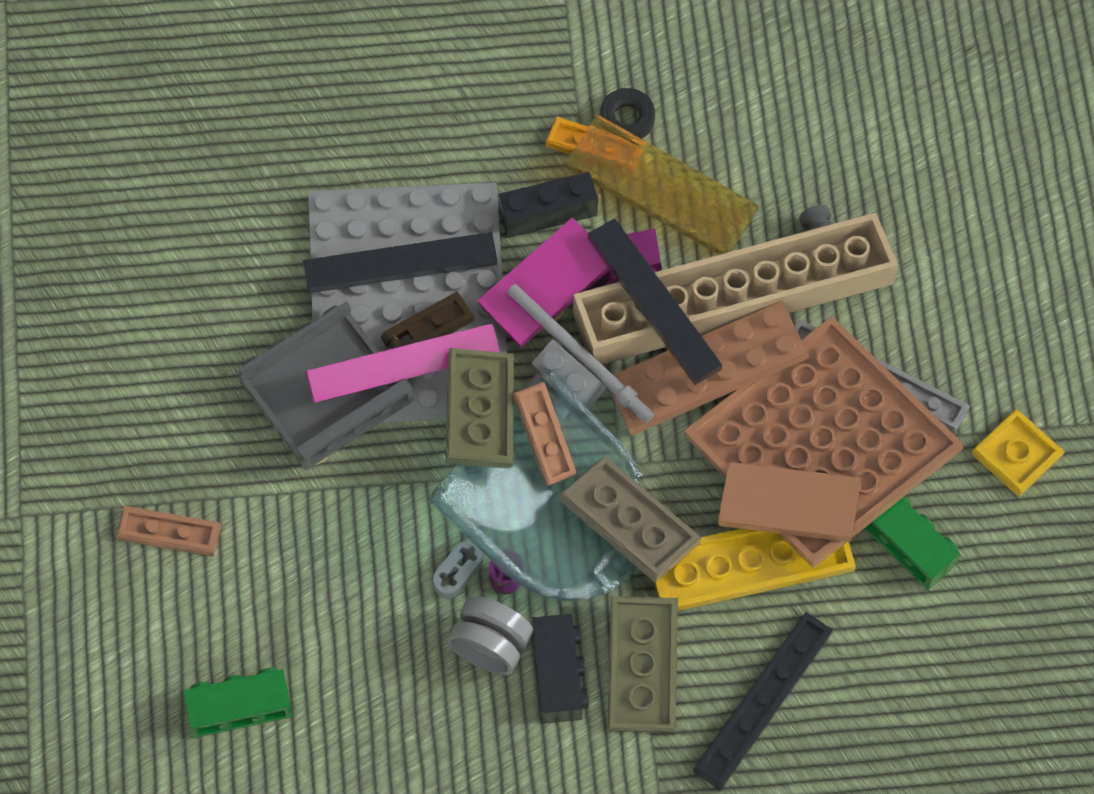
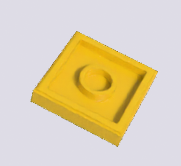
[971,408,1065,497]

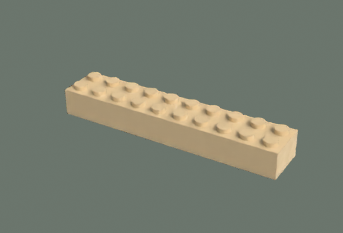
[572,212,898,364]

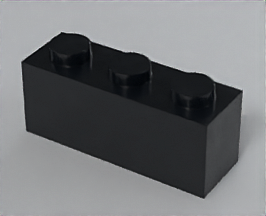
[498,171,598,238]
[532,614,588,724]

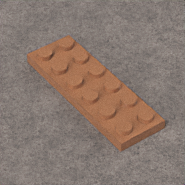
[609,301,809,436]

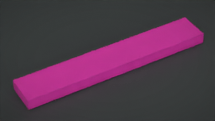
[305,324,500,403]

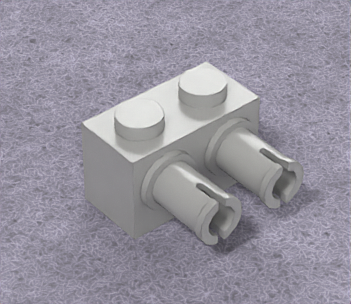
[523,339,607,424]

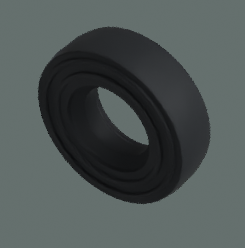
[599,88,655,142]

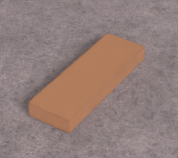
[512,382,577,486]
[116,506,221,557]

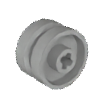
[447,596,533,675]

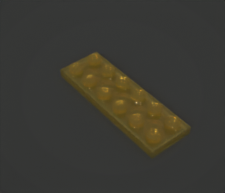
[565,114,759,255]

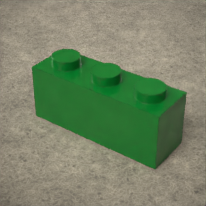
[864,496,960,591]
[183,668,293,739]

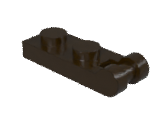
[380,291,474,349]

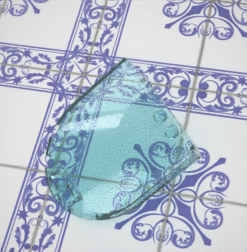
[428,371,642,601]

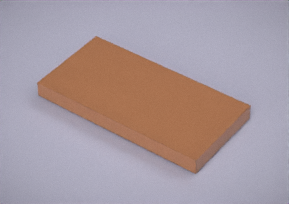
[718,462,861,542]

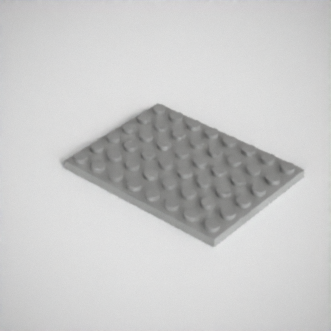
[309,182,507,423]

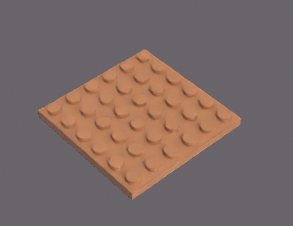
[684,317,963,568]

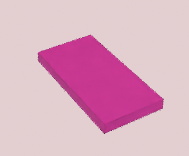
[478,218,610,348]

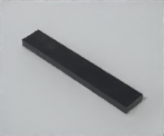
[588,218,722,385]
[303,232,498,293]
[693,612,833,791]

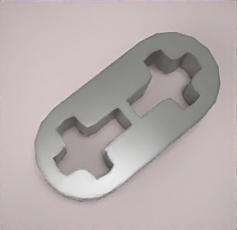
[433,540,483,599]

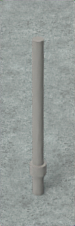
[507,284,655,423]

